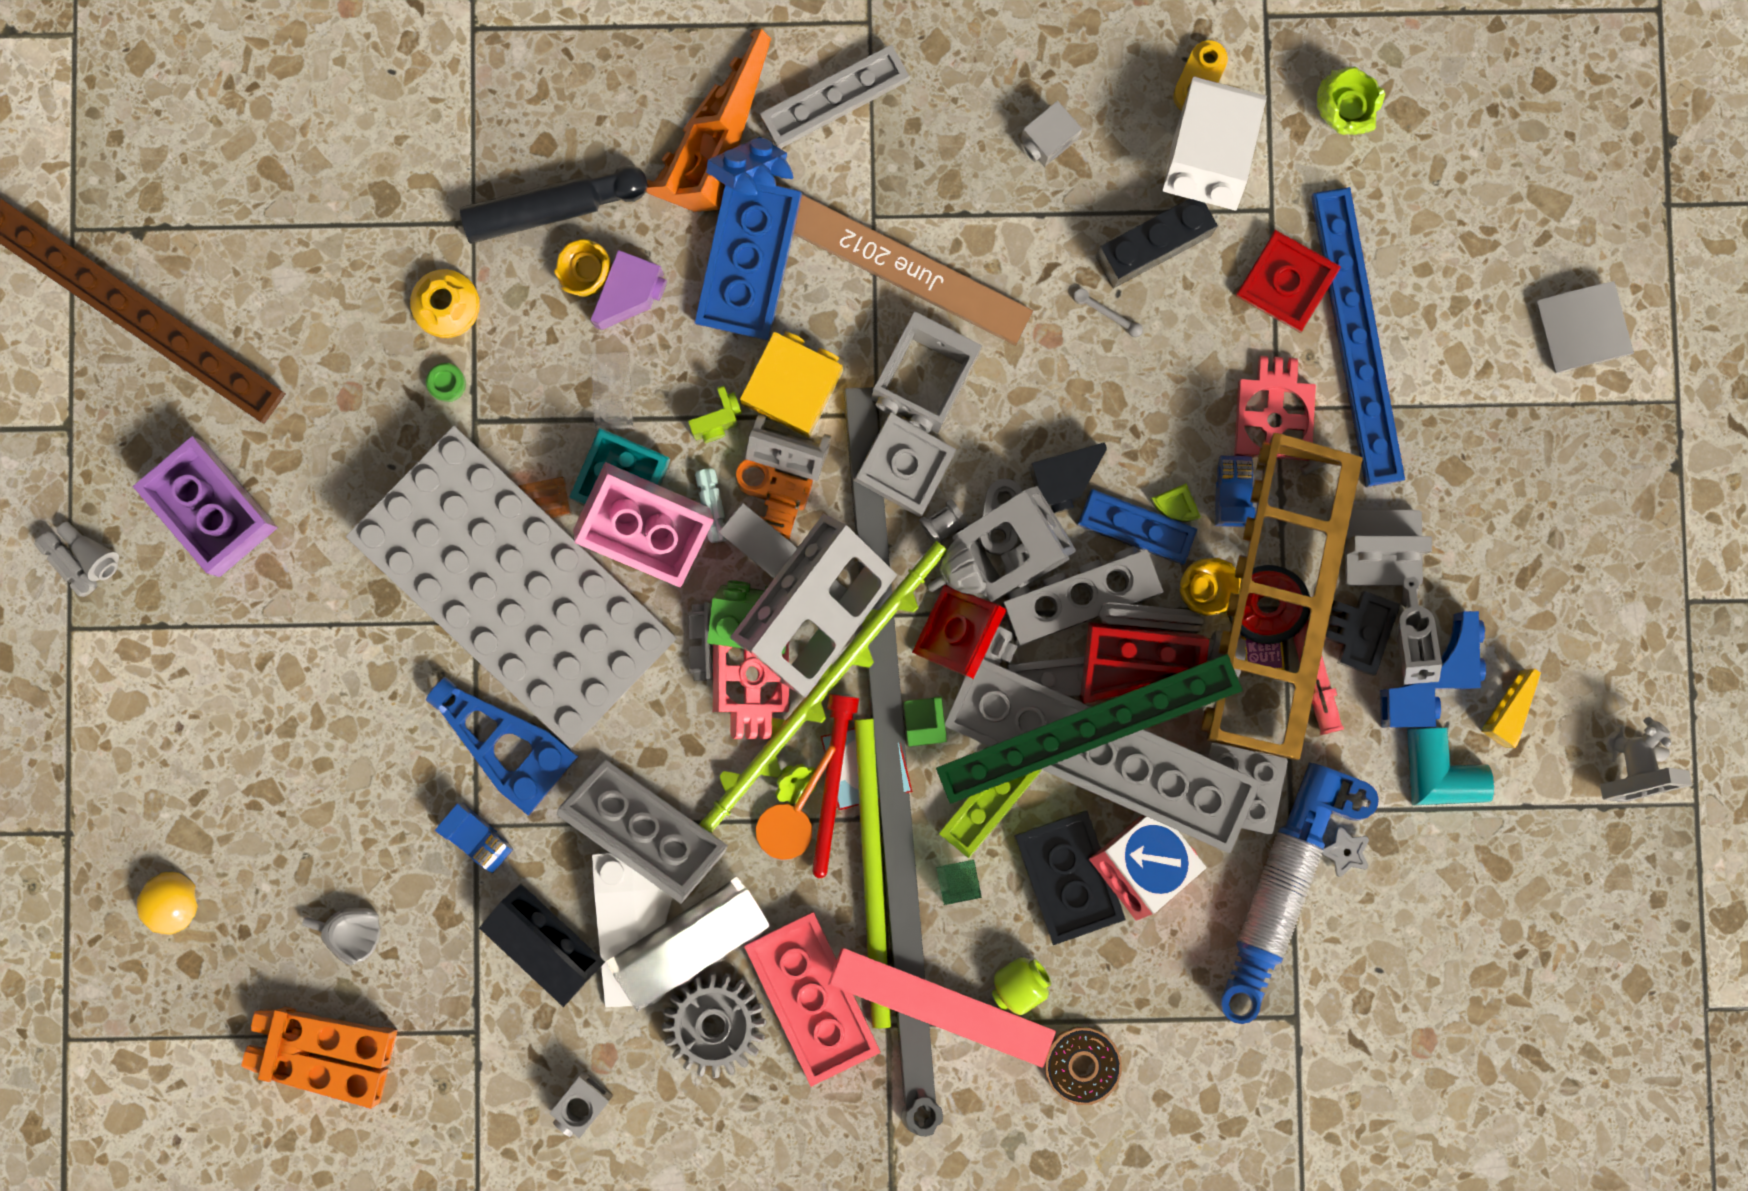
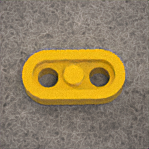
[1173,40,1228,111]

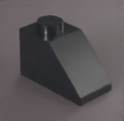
[1029,442,1107,514]

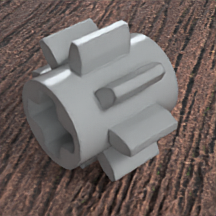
[983,626,1018,666]

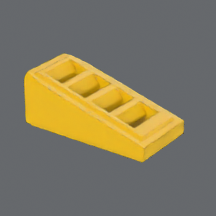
[1481,668,1541,748]

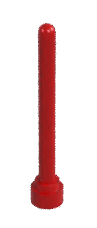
[812,694,859,879]

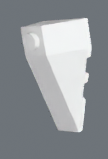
[592,852,673,1007]

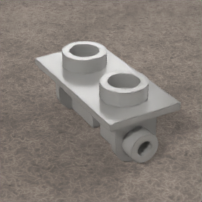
[688,602,730,681]

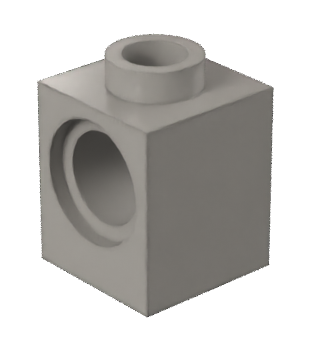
[1021,101,1082,167]
[549,1072,613,1139]

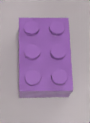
[132,436,278,577]

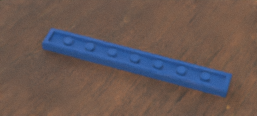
[1311,187,1405,488]

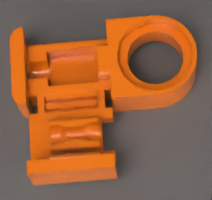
[736,459,813,540]

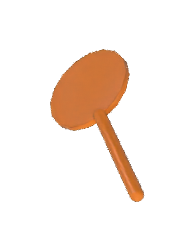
[756,746,835,860]

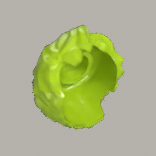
[1317,66,1385,135]

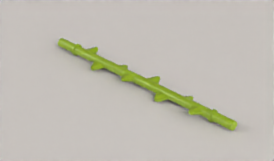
[699,541,947,833]

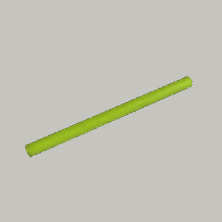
[854,719,891,1029]

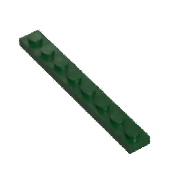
[936,654,1243,804]

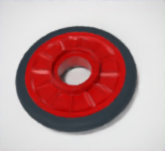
[1228,565,1310,644]

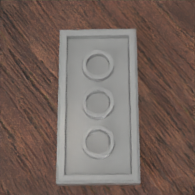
[557,759,728,904]

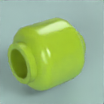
[992,957,1052,1015]

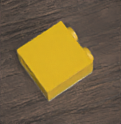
[740,331,843,439]

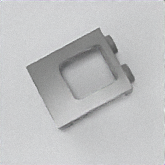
[952,486,1076,602]

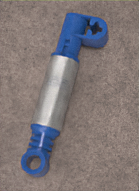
[1220,762,1379,1024]

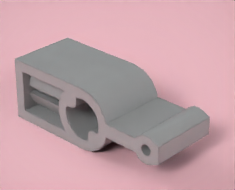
[1397,577,1442,684]

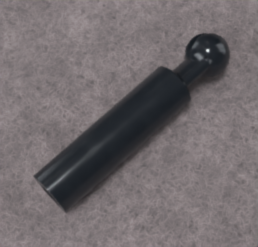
[459,165,648,244]

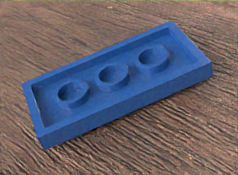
[694,183,802,341]

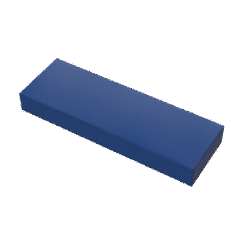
[1077,489,1198,565]

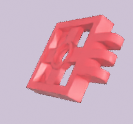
[1234,356,1316,461]
[713,642,789,739]

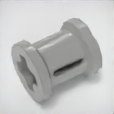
[919,499,969,545]

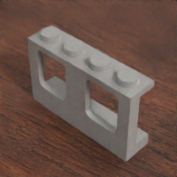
[730,513,897,698]

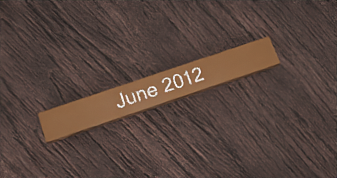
[775,181,1034,346]

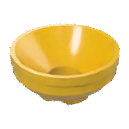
[410,269,480,338]

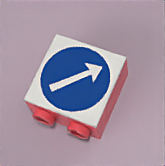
[1089,815,1206,921]

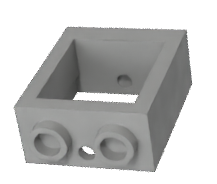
[871,311,982,433]

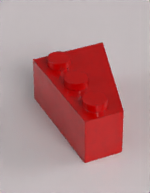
[1080,622,1209,704]

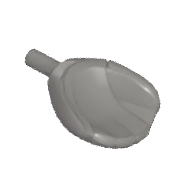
[927,538,987,594]
[302,908,381,966]

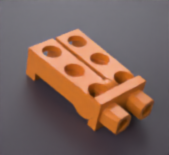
[241,1006,398,1109]

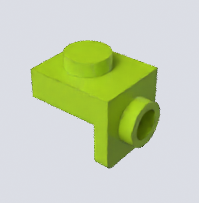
[688,385,742,443]

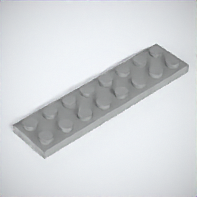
[945,659,1262,854]

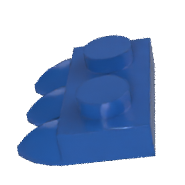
[706,137,793,196]

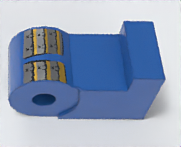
[1215,455,1255,527]
[435,802,513,873]

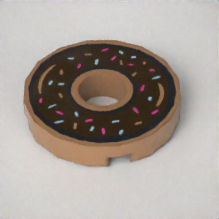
[1045,1027,1122,1105]

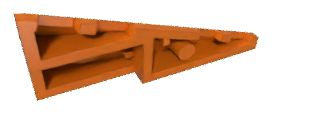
[647,29,771,212]

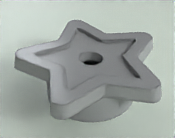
[1321,827,1369,877]

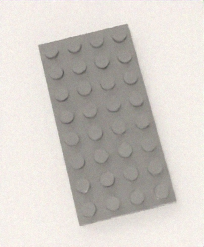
[345,426,677,749]

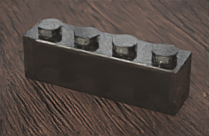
[606,877,769,1012]

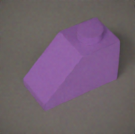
[591,250,667,330]

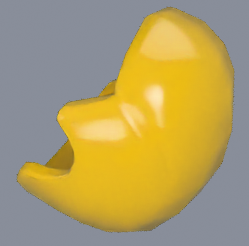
[554,239,612,297]
[1179,558,1241,616]
[137,872,198,935]

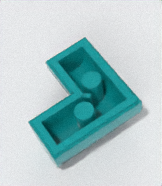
[569,428,670,505]
[1407,728,1494,806]

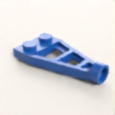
[426,677,579,816]

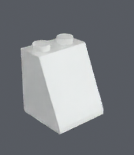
[1163,77,1267,211]

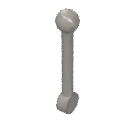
[1074,288,1143,337]

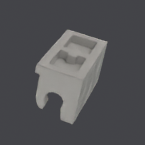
[745,413,831,481]

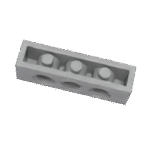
[1001,546,1163,647]

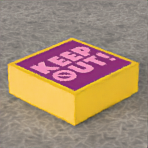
[1241,635,1285,673]

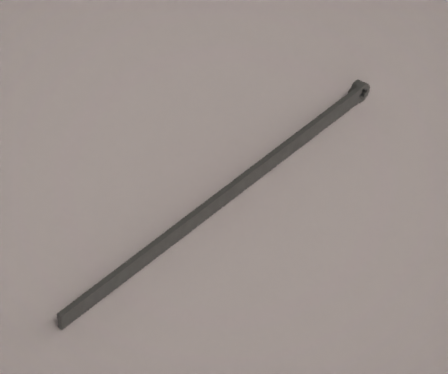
[843,387,943,1137]

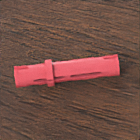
[1293,620,1344,735]

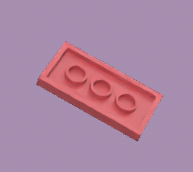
[744,911,881,1087]

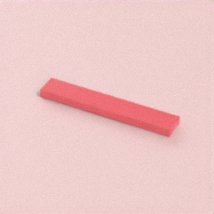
[828,948,1056,1068]

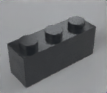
[1095,198,1218,289]
[479,883,605,1008]

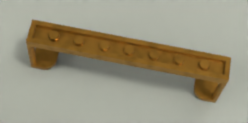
[1201,433,1363,760]

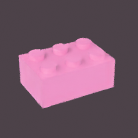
[573,462,714,588]

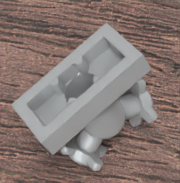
[1600,717,1692,802]

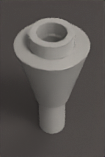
[57,522,119,581]

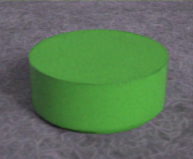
[426,363,466,402]

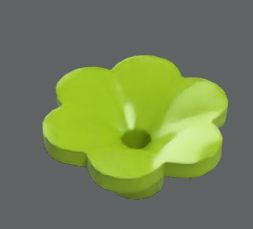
[775,764,817,804]

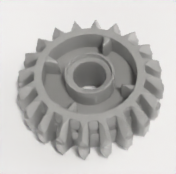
[662,971,767,1078]

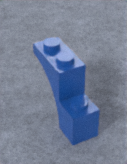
[1380,611,1486,728]

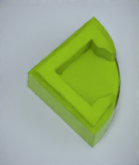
[1150,483,1201,522]

